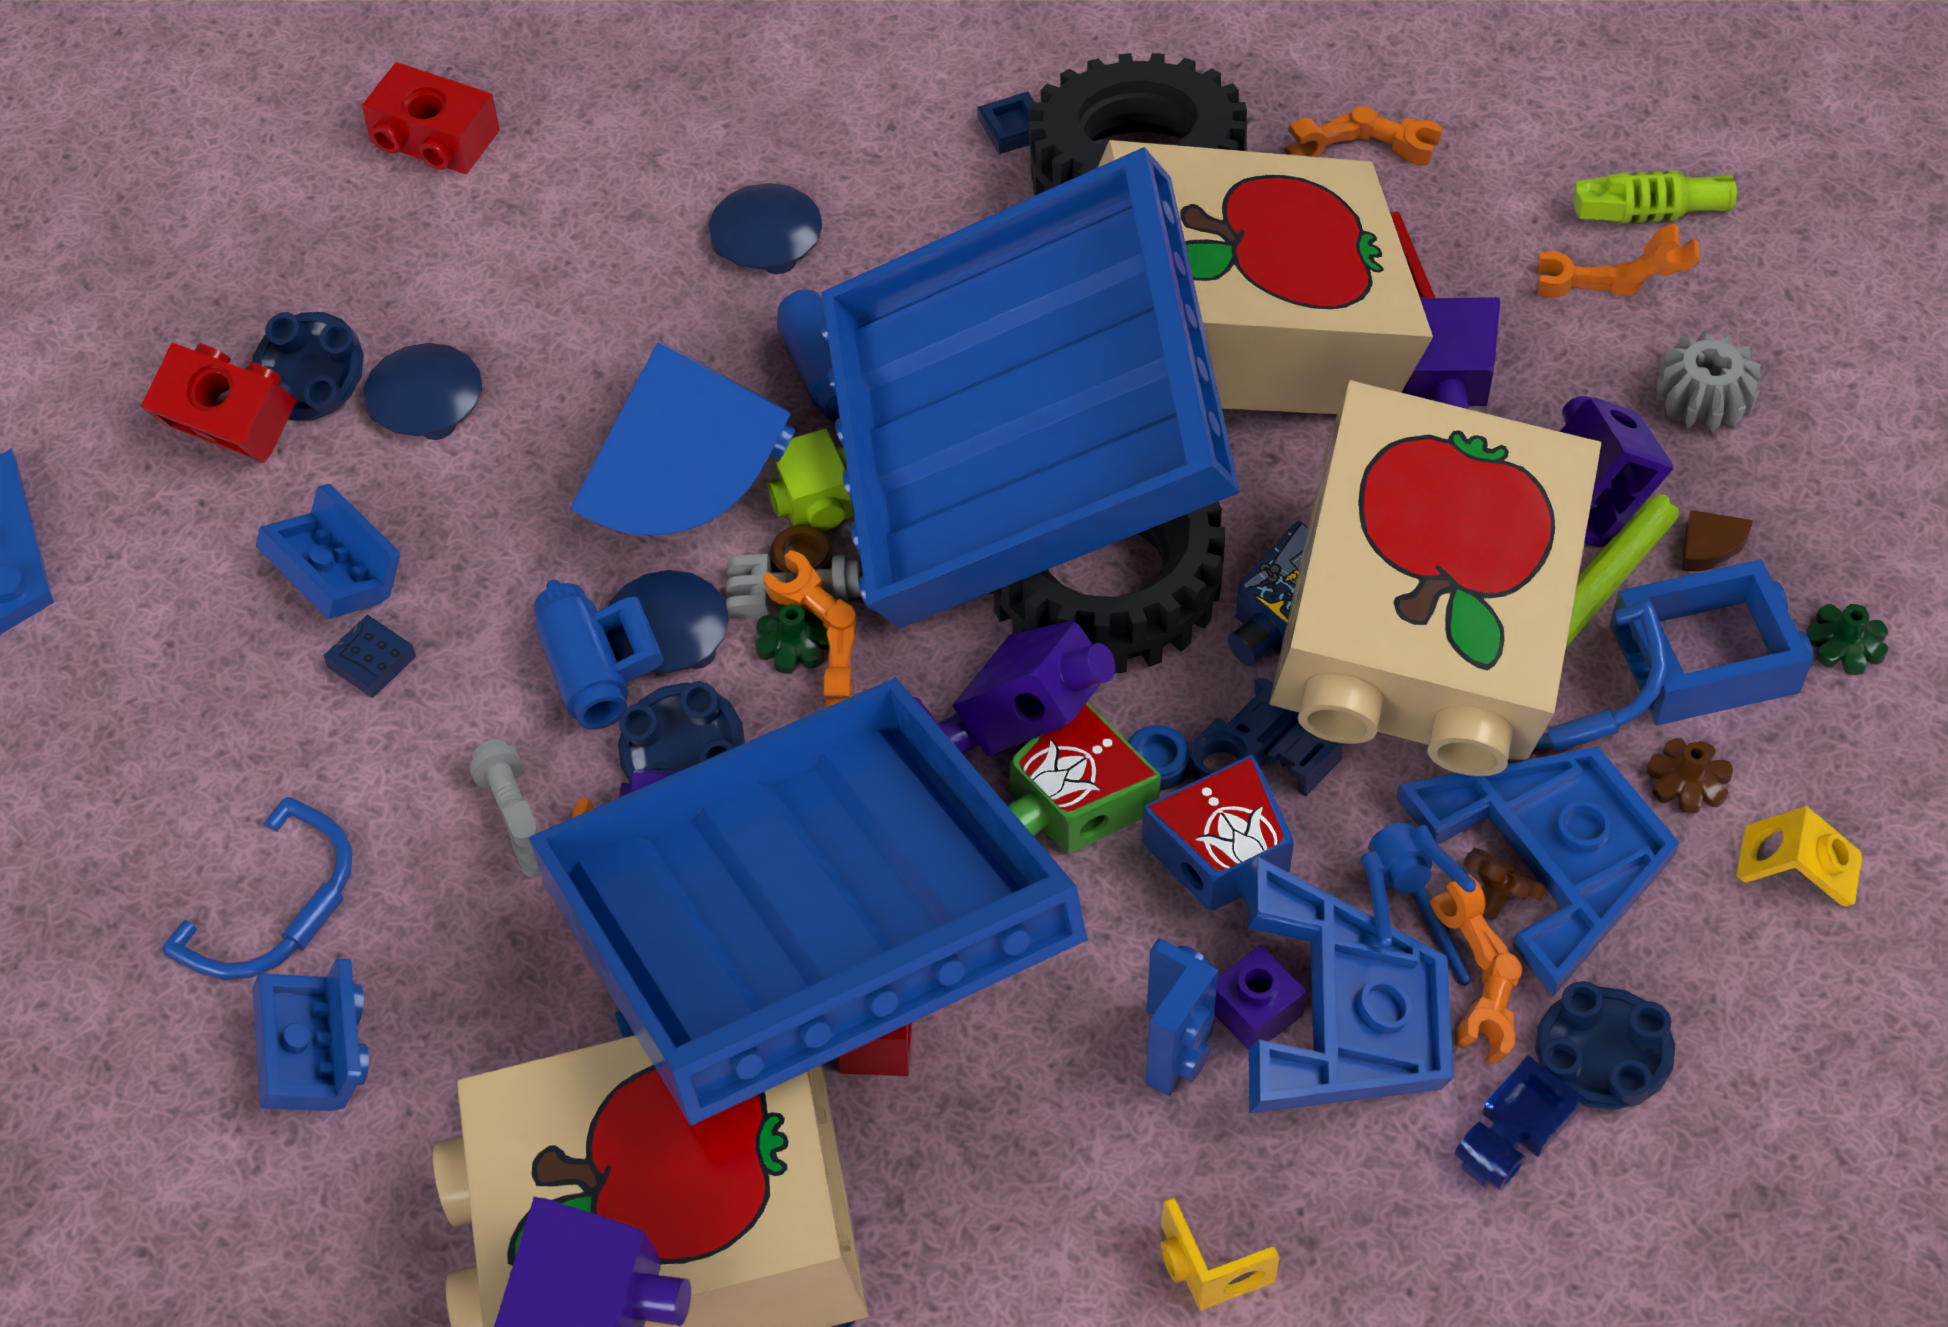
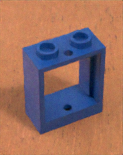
[1609,559,1814,726]

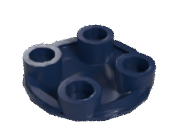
[709,183,823,274]
[252,312,364,421]
[364,343,482,440]
[606,570,729,674]
[618,681,745,783]
[1535,981,1675,1110]

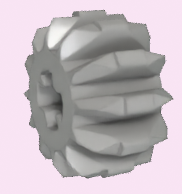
[1655,330,1761,434]

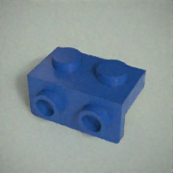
[256,484,400,620]
[1146,938,1218,1097]
[252,958,369,1111]

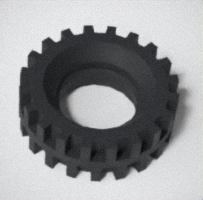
[1029,53,1247,196]
[988,501,1225,673]

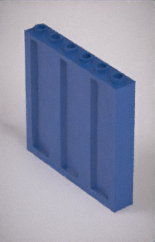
[821,147,1240,628]
[528,678,1088,1126]

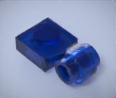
[1454,1055,1585,1190]

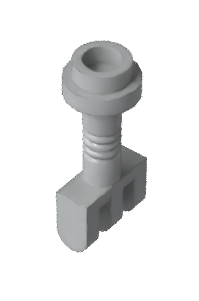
[725,553,863,618]
[470,739,541,878]

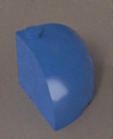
[570,340,795,535]

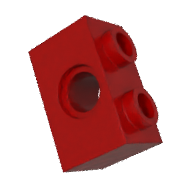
[361,62,500,175]
[141,342,297,463]

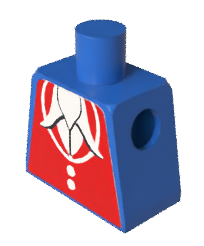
[1142,754,1294,911]

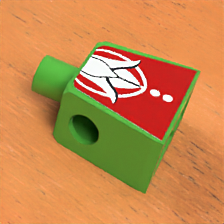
[1008,702,1161,853]

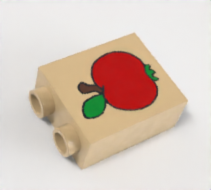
[1098,140,1433,414]
[1269,380,1602,776]
[433,1035,869,1327]

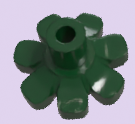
[755,604,830,674]
[1806,604,1889,675]

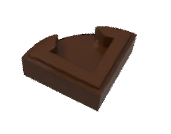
[1682,510,1753,571]

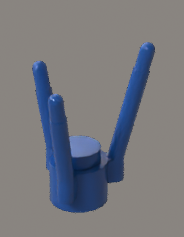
[1360,823,1476,986]

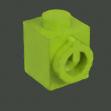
[767,428,854,531]

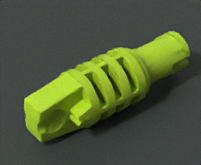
[1572,170,1737,224]

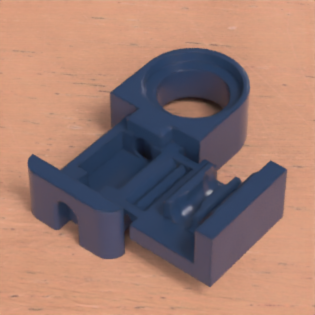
[1191,678,1342,796]

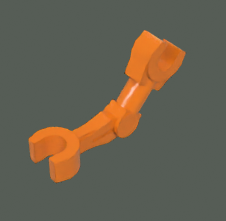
[1284,106,1443,165]
[1537,223,1700,298]
[763,550,857,708]
[1430,874,1522,1064]

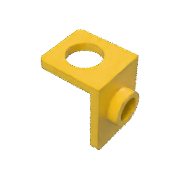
[1736,805,1862,907]
[1160,1197,1280,1311]

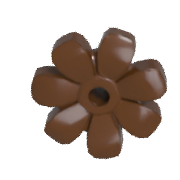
[1647,738,1733,813]
[1462,847,1547,919]

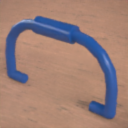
[1534,601,1668,752]
[163,797,353,980]

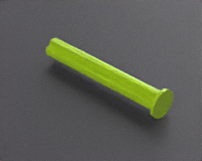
[1566,494,1679,648]

